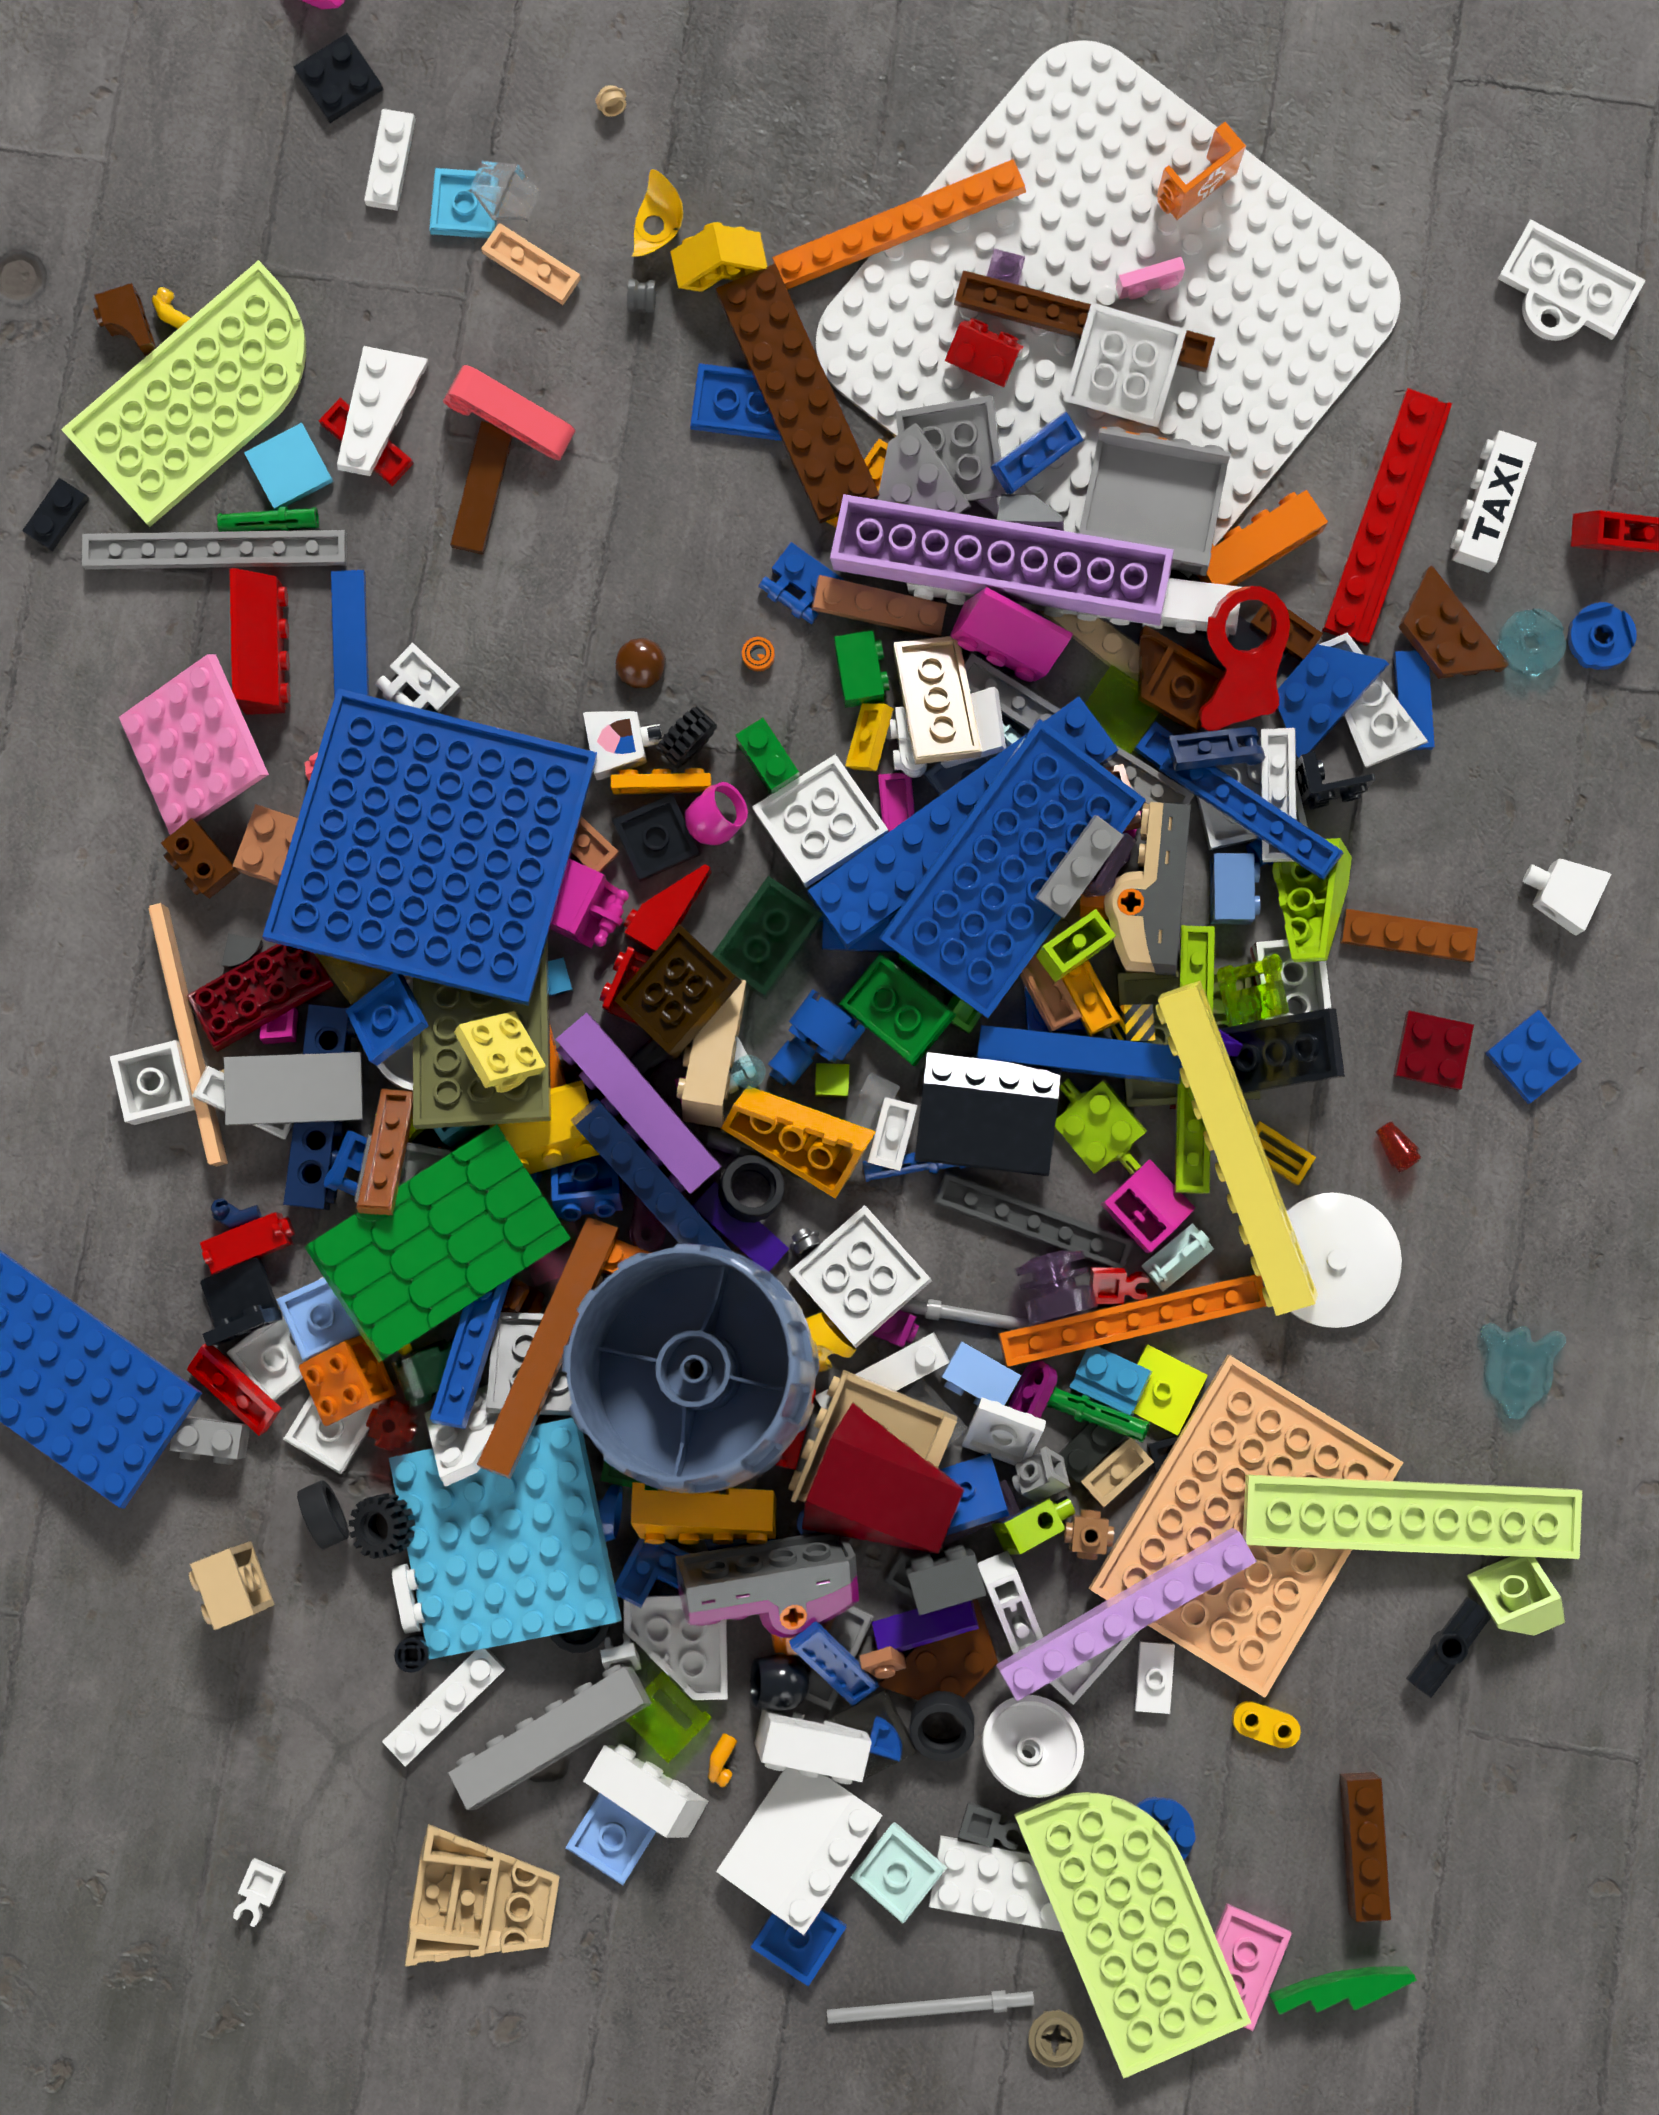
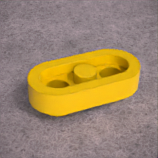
[1232,1701,1301,1748]

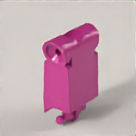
[550,859,629,949]

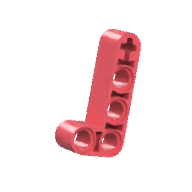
[443,365,575,460]

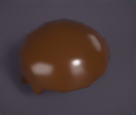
[615,638,666,688]

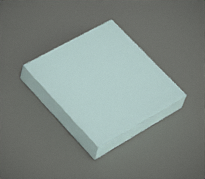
[851,1822,947,1923]

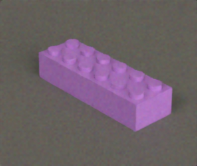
[556,1012,722,1194]

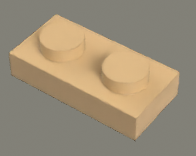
[1080,1437,1154,1507]

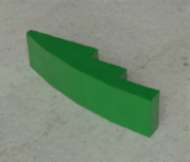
[1268,1966,1417,2015]

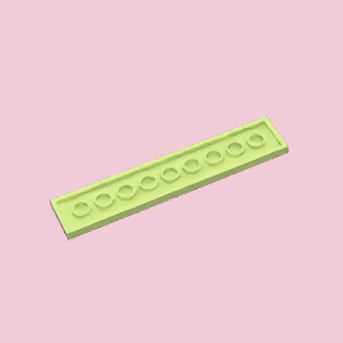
[1243,1474,1582,1559]

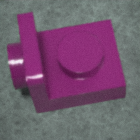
[872,1310,919,1348]

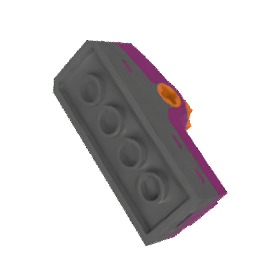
[675,1532,859,1656]

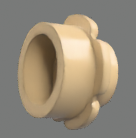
[595,85,626,117]

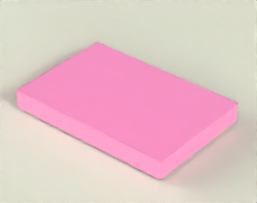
[1215,1904,1292,2031]

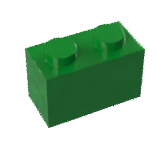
[834,630,889,708]
[735,717,799,795]

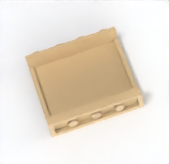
[788,1370,957,1548]

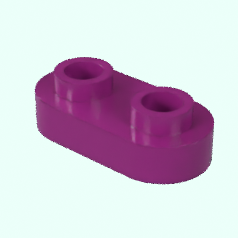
[1008,1361,1057,1418]

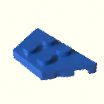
[1277,644,1389,758]

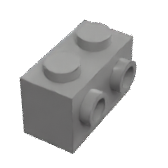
[170,1416,250,1465]

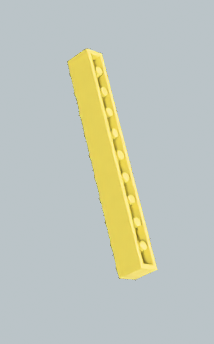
[1155,981,1318,1316]

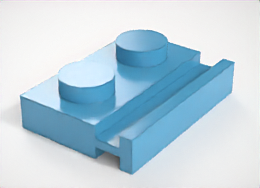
[1069,1346,1152,1416]

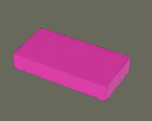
[878,773,915,832]

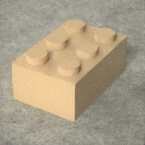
[189,1541,275,1630]

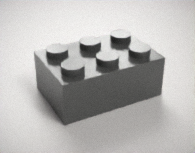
[905,1543,987,1615]

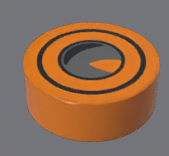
[742,637,775,672]

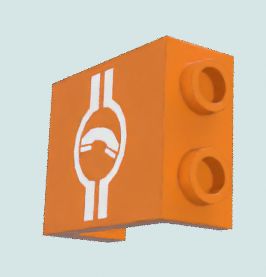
[1156,122,1246,220]

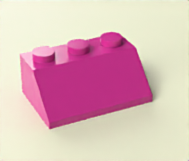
[949,587,1073,682]

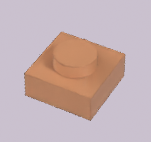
[860,1646,906,1679]

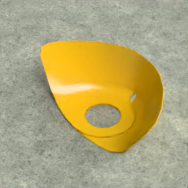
[632,169,683,257]

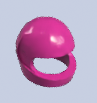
[685,782,748,846]

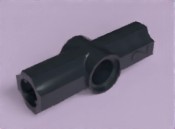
[1406,1597,1491,1698]

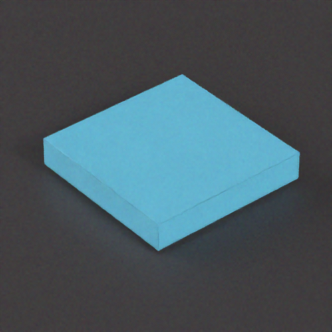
[429,168,501,238]
[244,423,334,510]

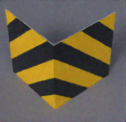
[1110,1004,1155,1041]

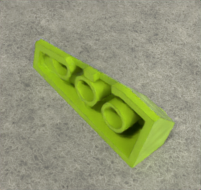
[1272,838,1352,962]

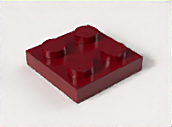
[1393,1010,1474,1091]

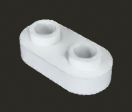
[392,1563,425,1634]

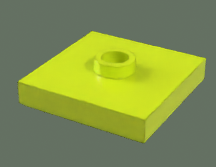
[1134,1344,1208,1436]

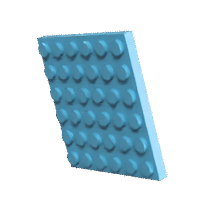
[389,1417,622,1660]

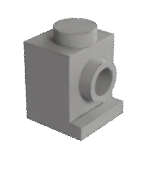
[1012,1446,1070,1502]

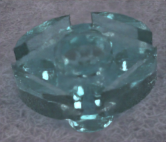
[1497,608,1566,677]

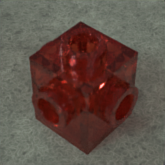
[366,1400,418,1452]

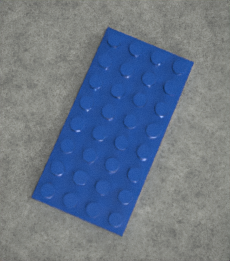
[878,719,1146,1018]
[0,1250,202,1508]

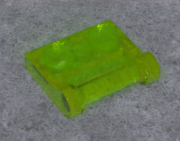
[1217,954,1290,1027]
[626,1670,712,1763]

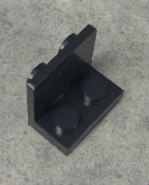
[1296,752,1376,809]
[200,1257,283,1346]

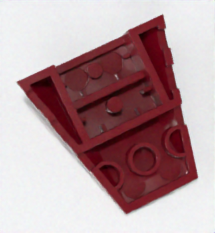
[802,1402,965,1553]

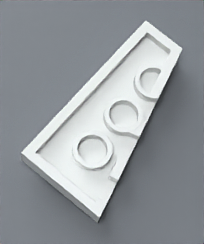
[337,346,429,476]
[1320,633,1428,768]

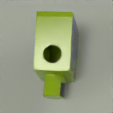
[991,1496,1075,1555]

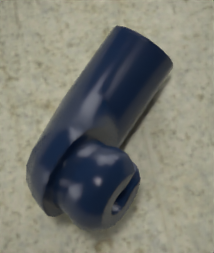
[211,1199,262,1229]

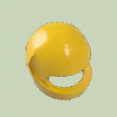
[805,1312,857,1372]

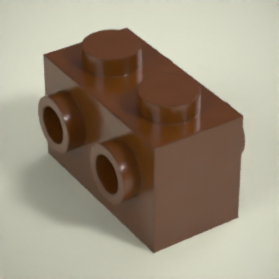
[161,818,240,899]

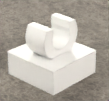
[600,1633,641,1671]

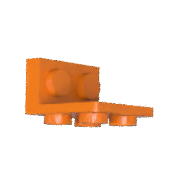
[299,1335,397,1426]

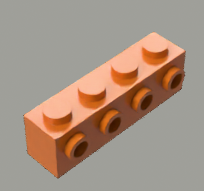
[1197,489,1328,586]

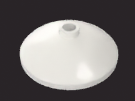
[982,1695,1084,1798]

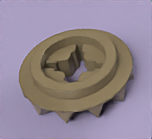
[1028,2009,1084,2068]

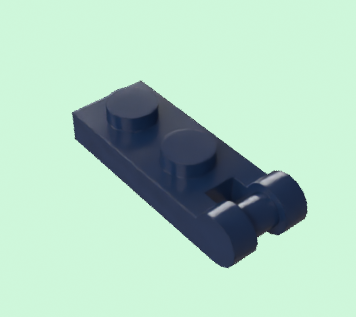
[1167,727,1265,771]

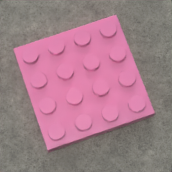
[119,654,269,835]

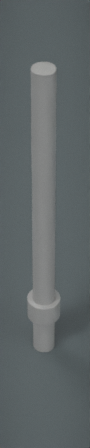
[900,1299,1044,1330]
[827,1990,1034,2024]

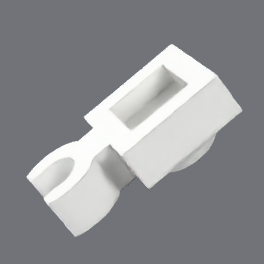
[233,1858,286,1927]

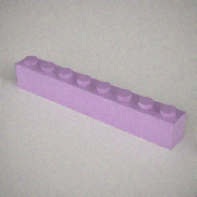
[996,1528,1257,1701]

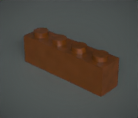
[1340,1772,1391,1922]

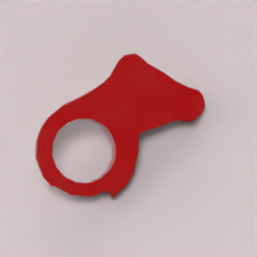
[1198,586,1290,731]

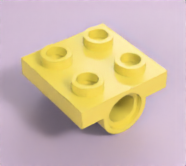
[454,1011,546,1093]

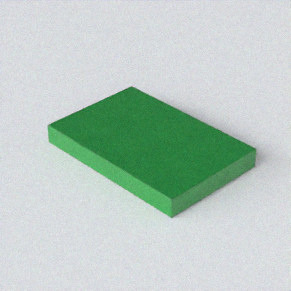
[838,953,957,1067]

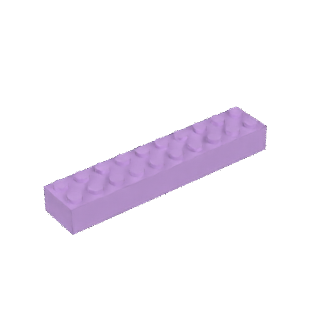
[830,494,1174,626]

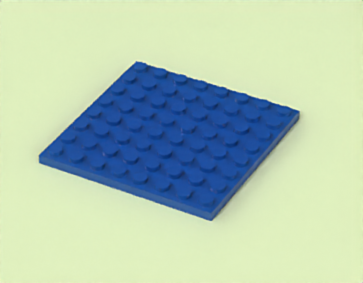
[262,688,597,1006]

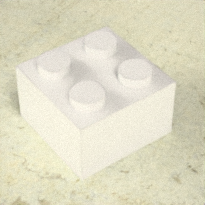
[110,1040,195,1125]

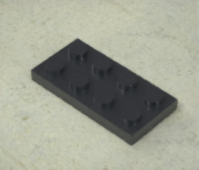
[1220,1008,1345,1094]

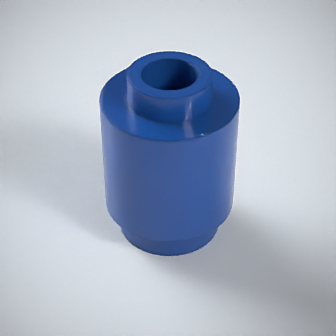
[767,1036,816,1086]

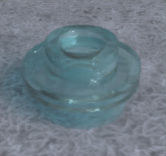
[732,1055,766,1089]

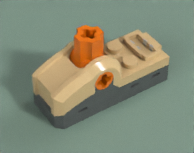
[1079,802,1191,977]

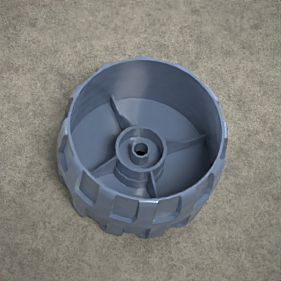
[562,1244,819,1493]

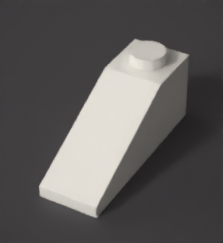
[977,1551,1043,1655]

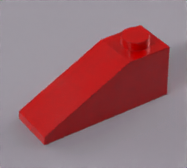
[1571,510,1659,553]
[623,864,712,953]

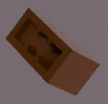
[93,283,157,357]

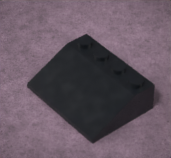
[914,1052,1061,1177]

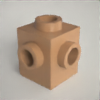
[1064,1509,1114,1560]

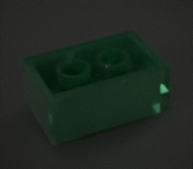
[712,876,823,1000]

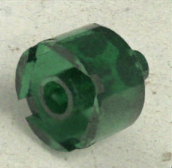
[391,1337,454,1406]

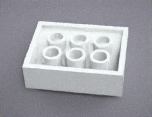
[716,1767,882,1935]

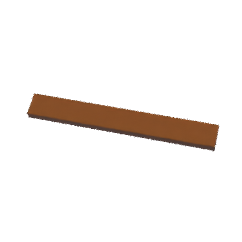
[477,1217,620,1479]

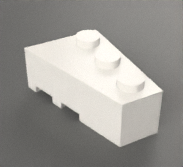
[754,1710,872,1784]
[583,1743,709,1838]

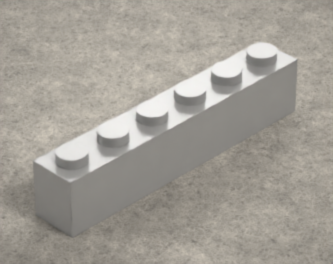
[448,1664,652,1810]

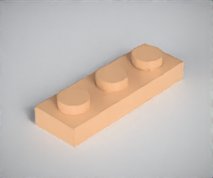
[481,223,581,305]

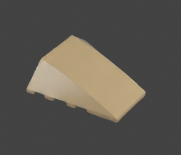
[405,1824,560,1966]

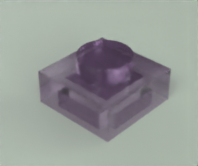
[987,248,1026,285]

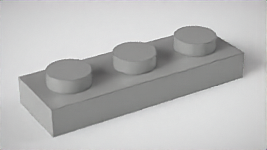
[1035,815,1124,918]

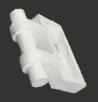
[375,643,462,713]

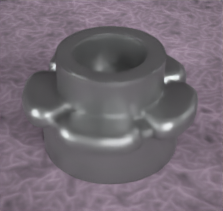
[789,1228,821,1258]

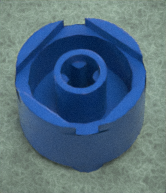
[789,989,866,1063]

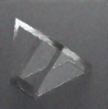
[469,161,541,222]

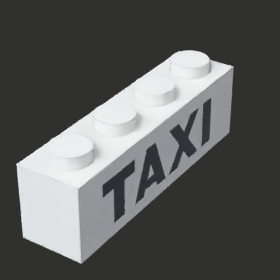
[1450,430,1537,573]

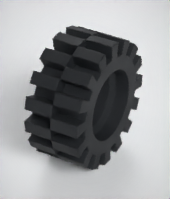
[657,706,717,768]
[349,1493,415,1559]

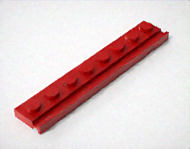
[1322,388,1452,646]

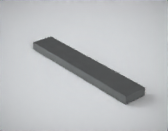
[933,1172,1134,1269]

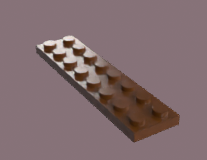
[715,263,880,524]

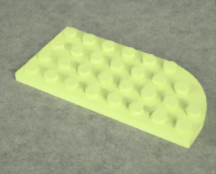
[61,260,306,527]
[1014,1792,1251,2078]

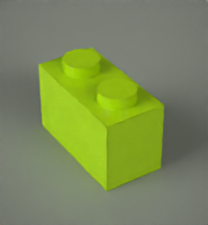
[1036,909,1116,983]

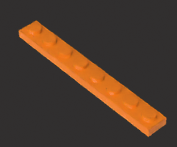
[772,159,1026,290]
[998,1274,1267,1367]

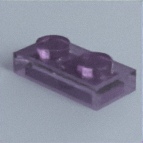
[1082,833,1136,897]

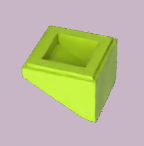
[815,1063,850,1098]

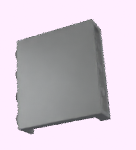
[1079,426,1231,576]

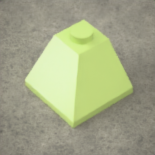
[1467,1556,1565,1636]

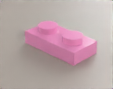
[1116,257,1185,300]

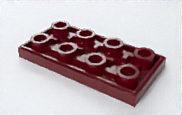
[187,944,334,1052]

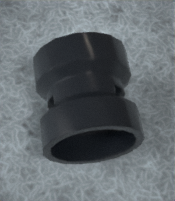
[394,1634,431,1673]

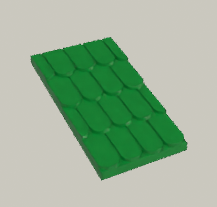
[304,1124,571,1362]

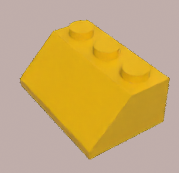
[489,1080,600,1174]

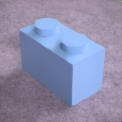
[941,1342,1021,1406]

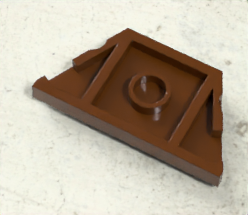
[1398,565,1509,679]
[1138,625,1224,733]
[879,1599,998,1700]

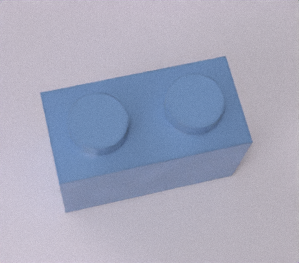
[1210,853,1260,924]

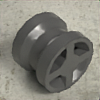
[627,279,656,313]

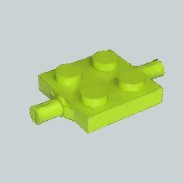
[1055,1078,1147,1175]

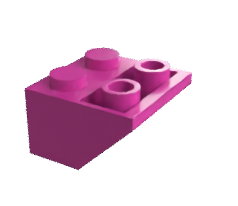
[1100,1159,1195,1254]

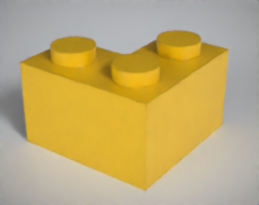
[670,222,767,292]

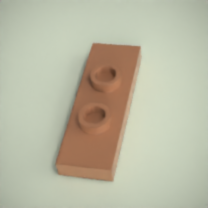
[1020,943,1082,1033]

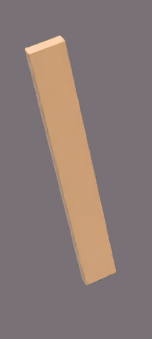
[148,903,228,1167]

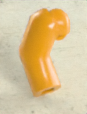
[708,1733,738,1787]

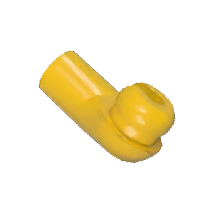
[152,287,191,329]

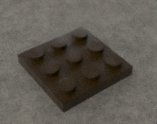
[613,924,742,1059]

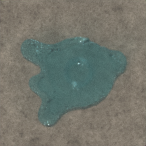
[1480,1323,1566,1419]

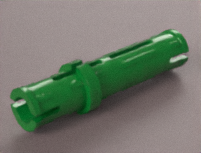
[217,506,319,532]
[1047,1387,1150,1443]

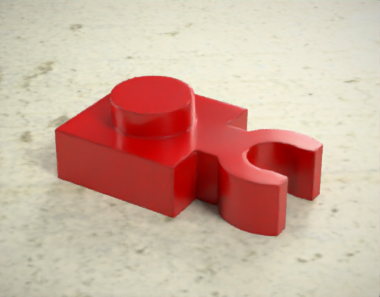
[1088,1268,1149,1304]

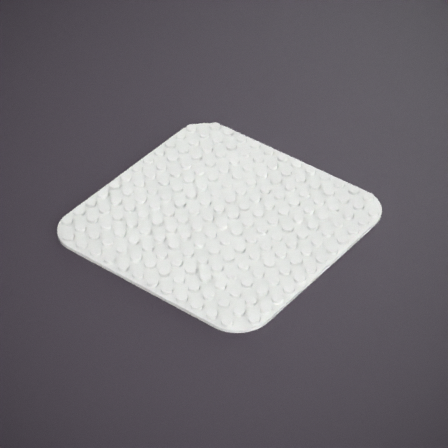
[816,41,1400,578]

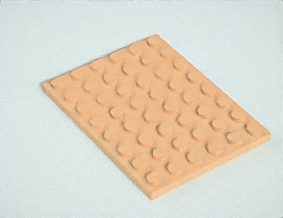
[1089,1355,1403,1698]

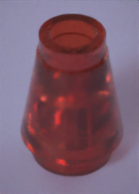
[1376,1121,1422,1173]

